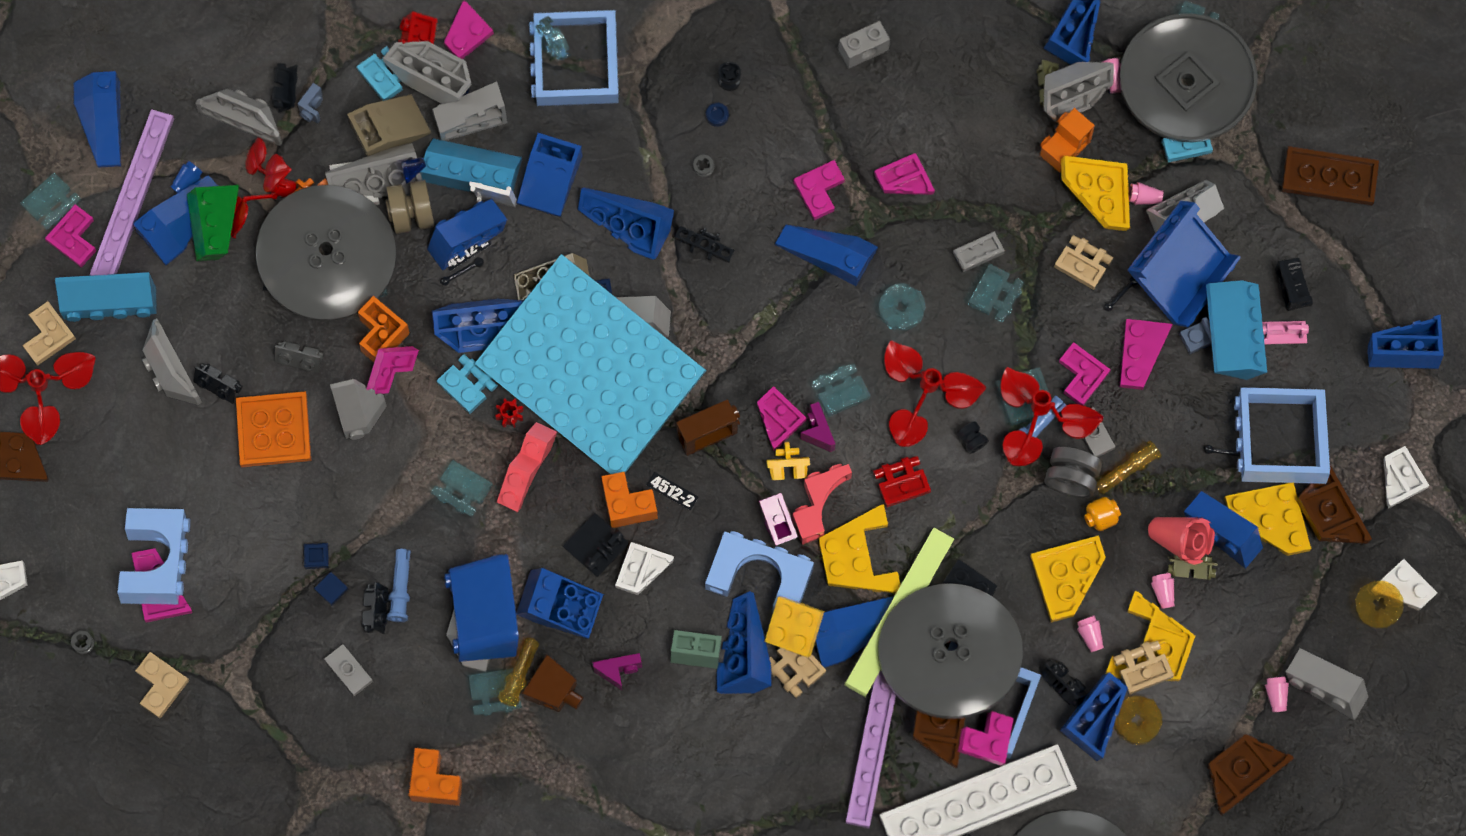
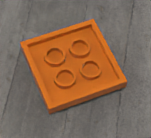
[236,391,311,467]

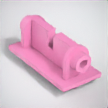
[1262,321,1309,345]

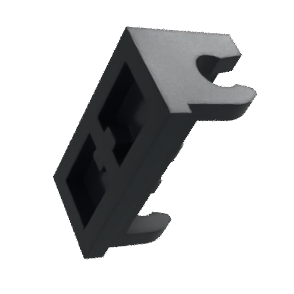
[1275,258,1313,311]

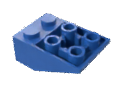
[517,133,583,217]
[516,568,603,639]

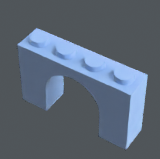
[117,508,190,604]
[705,531,814,613]

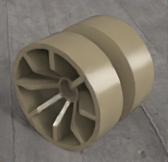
[386,179,435,234]

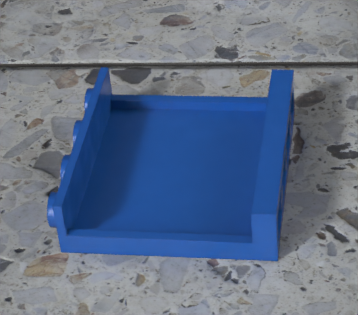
[1127,201,1241,327]

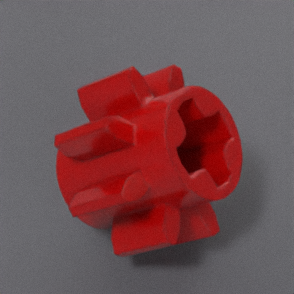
[495,398,524,428]

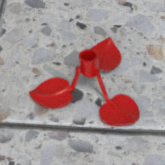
[231,137,296,239]
[884,341,986,447]
[0,352,96,445]
[1001,367,1103,466]

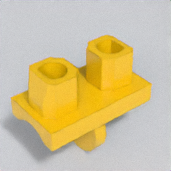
[766,442,810,480]

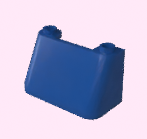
[444,554,518,662]

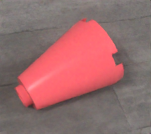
[1148,517,1215,565]

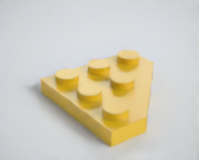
[1061,156,1130,231]
[1224,483,1311,556]
[1030,535,1106,623]

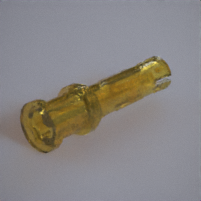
[1096,440,1162,495]
[498,638,539,706]

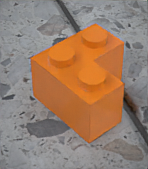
[1040,108,1095,173]
[358,296,410,362]
[601,472,658,528]
[409,748,462,806]

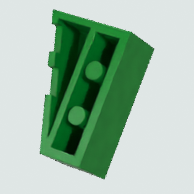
[187,185,239,261]

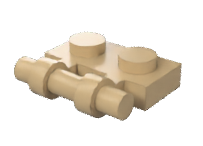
[1054,235,1113,290]
[1113,640,1174,695]
[769,647,826,698]

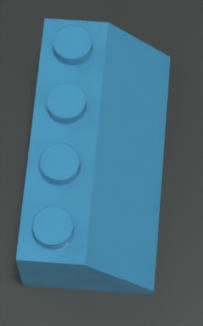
[420,139,522,193]
[55,272,157,322]
[1206,280,1267,380]

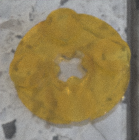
[1355,581,1404,628]
[1114,696,1162,745]

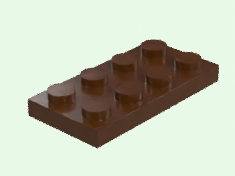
[1282,146,1379,206]

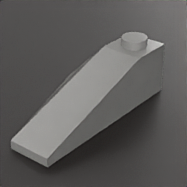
[325,143,422,198]
[330,379,387,440]

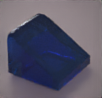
[401,157,426,184]

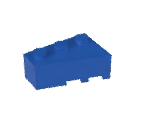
[1044,0,1100,65]
[427,199,507,271]
[1367,315,1444,369]
[1184,491,1263,569]
[1059,672,1128,761]

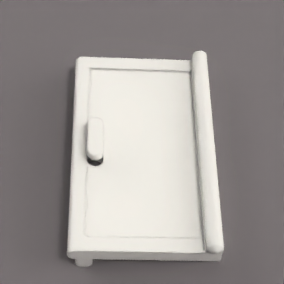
[469,182,517,207]

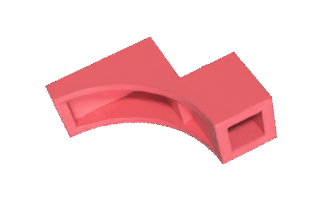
[497,422,557,512]
[792,464,852,545]

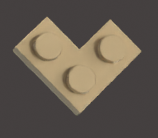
[23,302,76,366]
[136,652,189,719]

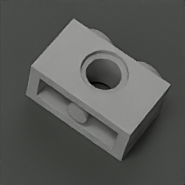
[838,21,890,69]

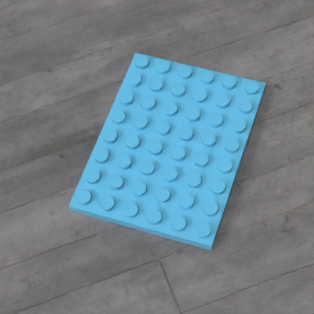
[475,254,707,474]

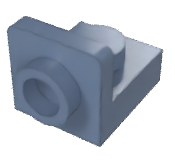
[297,83,323,124]
[1179,317,1212,355]

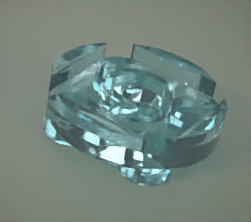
[535,16,571,60]
[879,284,925,330]

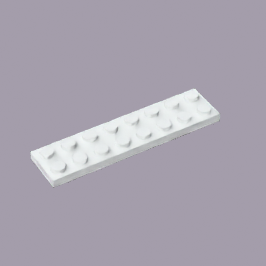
[879,744,1077,836]

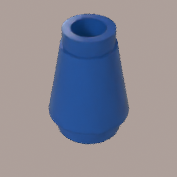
[170,161,203,193]

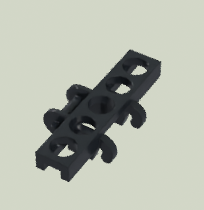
[675,226,735,263]

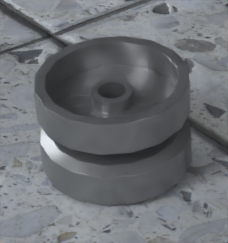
[1044,447,1103,498]

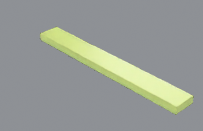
[845,528,954,697]

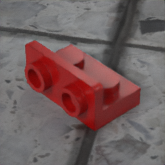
[398,11,437,44]

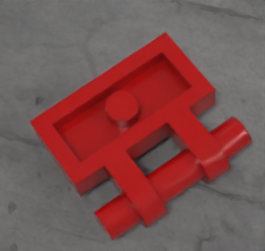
[873,456,931,508]

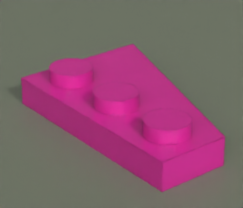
[1120,319,1173,390]
[132,548,192,623]

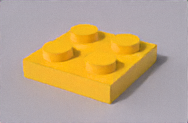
[765,596,824,657]

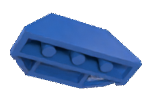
[432,299,524,353]

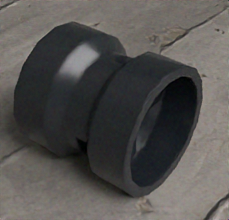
[718,62,741,91]
[957,421,989,454]

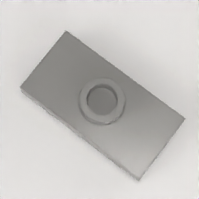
[953,231,1005,272]
[1083,407,1115,457]
[324,644,373,696]

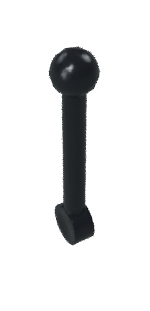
[440,257,484,286]
[1104,276,1138,311]
[1204,445,1253,459]

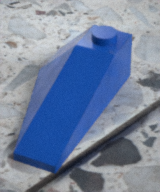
[74,71,121,167]
[133,175,218,265]
[578,187,674,260]
[775,225,878,286]
[717,591,771,694]
[814,596,895,668]

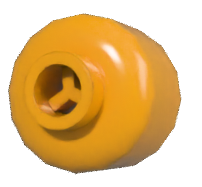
[1084,497,1121,531]

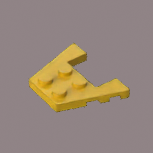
[819,504,901,595]
[1106,591,1195,681]

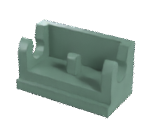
[671,630,722,669]

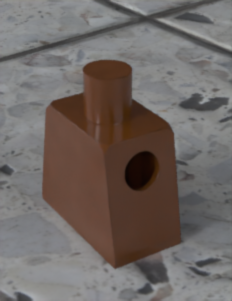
[523,655,584,712]

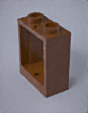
[676,399,740,456]

